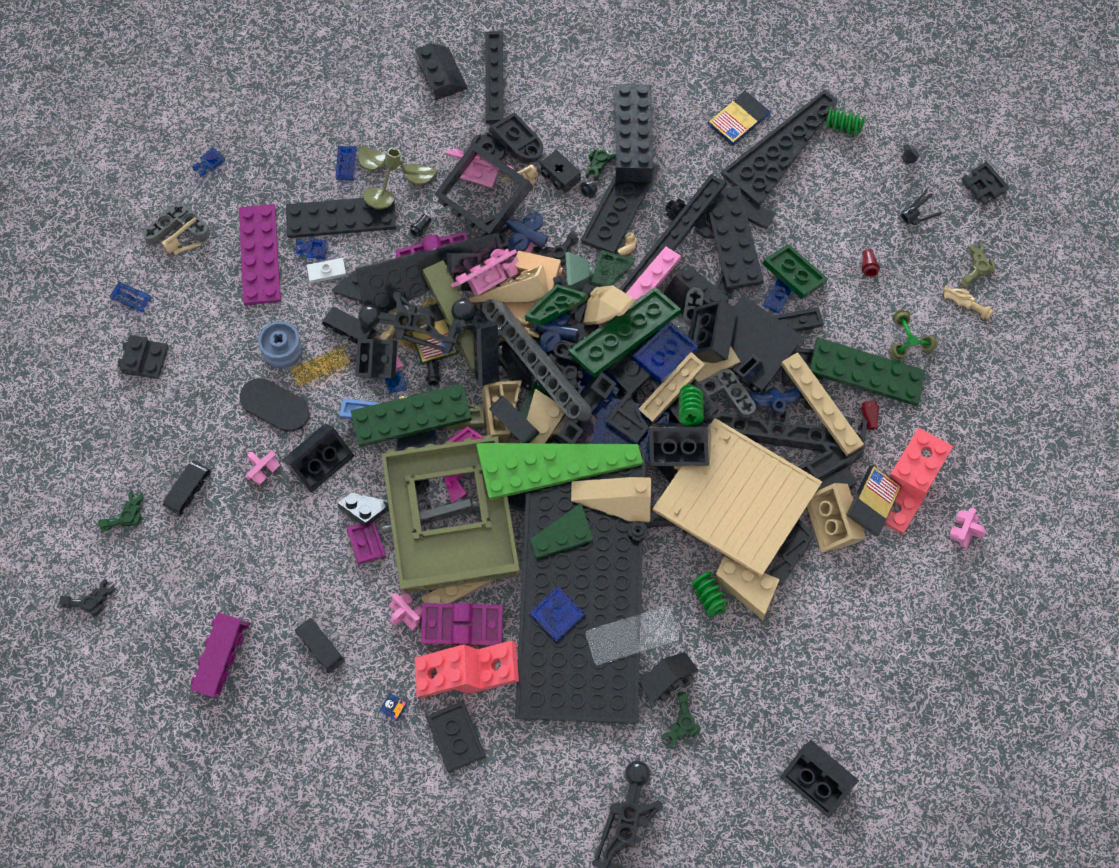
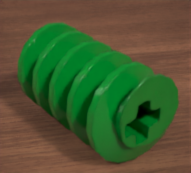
[826,106,866,137]
[679,384,704,425]
[691,571,729,617]

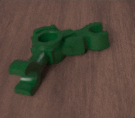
[585,149,615,181]
[98,491,144,533]
[661,692,700,749]

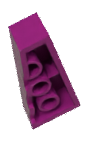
[191,612,251,698]

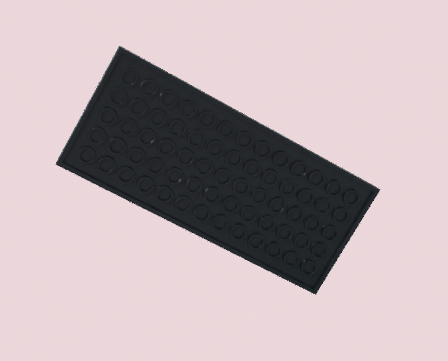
[515,449,646,724]

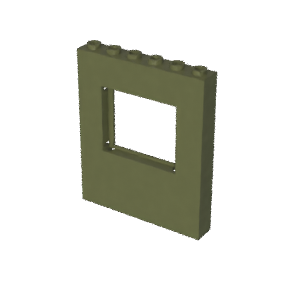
[381,435,520,594]

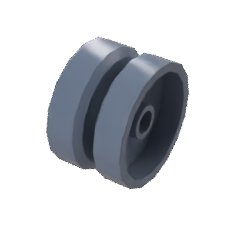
[258,321,303,369]

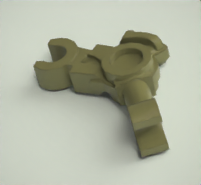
[960,243,995,289]

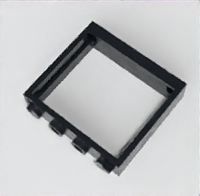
[434,142,534,236]

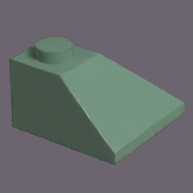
[566,252,593,292]

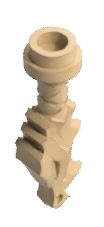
[943,285,994,320]

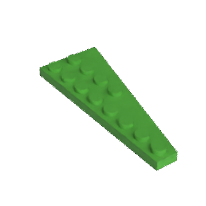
[476,443,643,500]

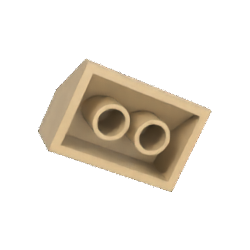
[807,483,866,553]

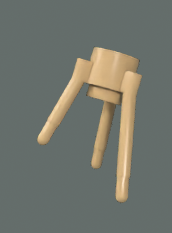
[501,164,538,185]
[161,218,201,255]

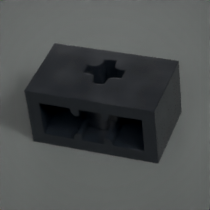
[540,150,581,193]

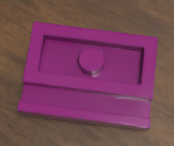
[346,522,386,565]

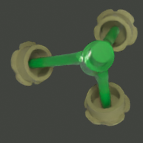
[889,309,938,361]

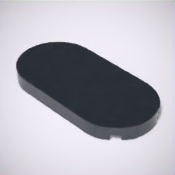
[240,378,310,432]

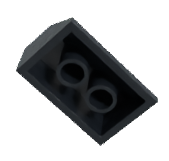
[415,43,468,101]
[663,264,729,320]
[688,299,737,363]
[473,322,503,386]
[282,423,355,493]
[649,423,711,466]
[780,740,860,818]

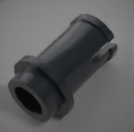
[410,214,432,237]
[426,360,441,386]

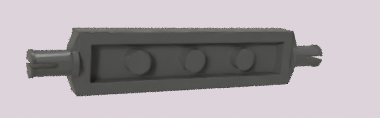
[381,498,480,534]

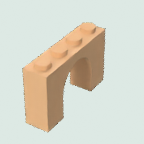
[502,251,564,328]

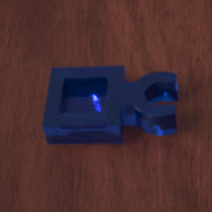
[192,147,225,177]
[294,238,328,260]

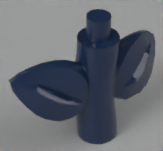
[506,212,549,254]
[532,312,579,354]
[748,387,802,411]

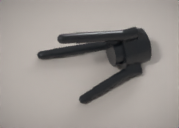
[900,189,942,225]

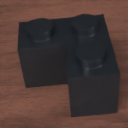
[639,652,699,703]

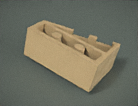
[715,557,780,621]

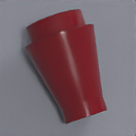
[862,249,880,277]
[860,401,879,430]

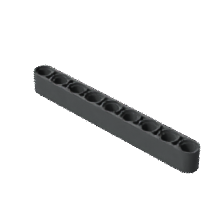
[482,299,591,421]

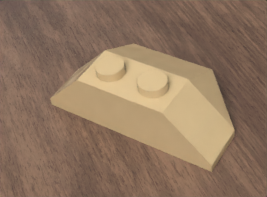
[583,285,635,325]

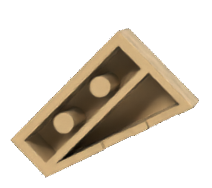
[482,380,522,443]
[520,389,565,444]

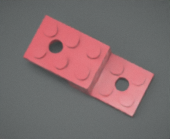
[885,427,953,534]
[415,640,519,698]

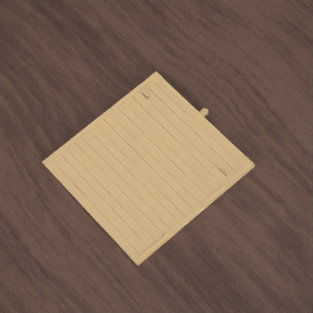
[652,418,822,577]

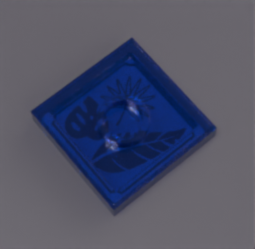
[528,585,586,643]

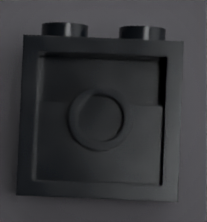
[118,335,168,379]

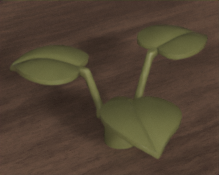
[358,144,437,209]

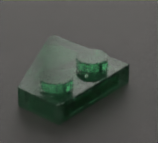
[591,250,635,287]

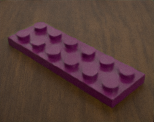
[239,204,281,306]

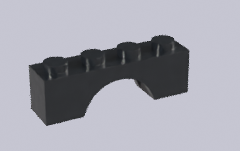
[551,372,616,444]

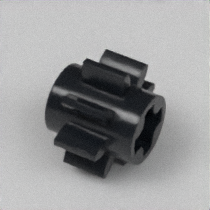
[665,198,686,221]

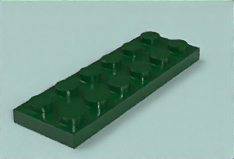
[569,287,681,378]
[809,337,926,406]
[351,384,472,448]

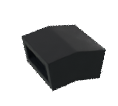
[736,355,764,386]

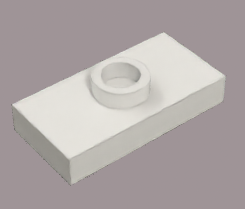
[307,258,346,283]

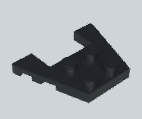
[769,519,814,587]

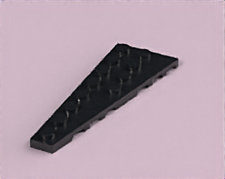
[721,89,837,207]
[355,232,502,313]

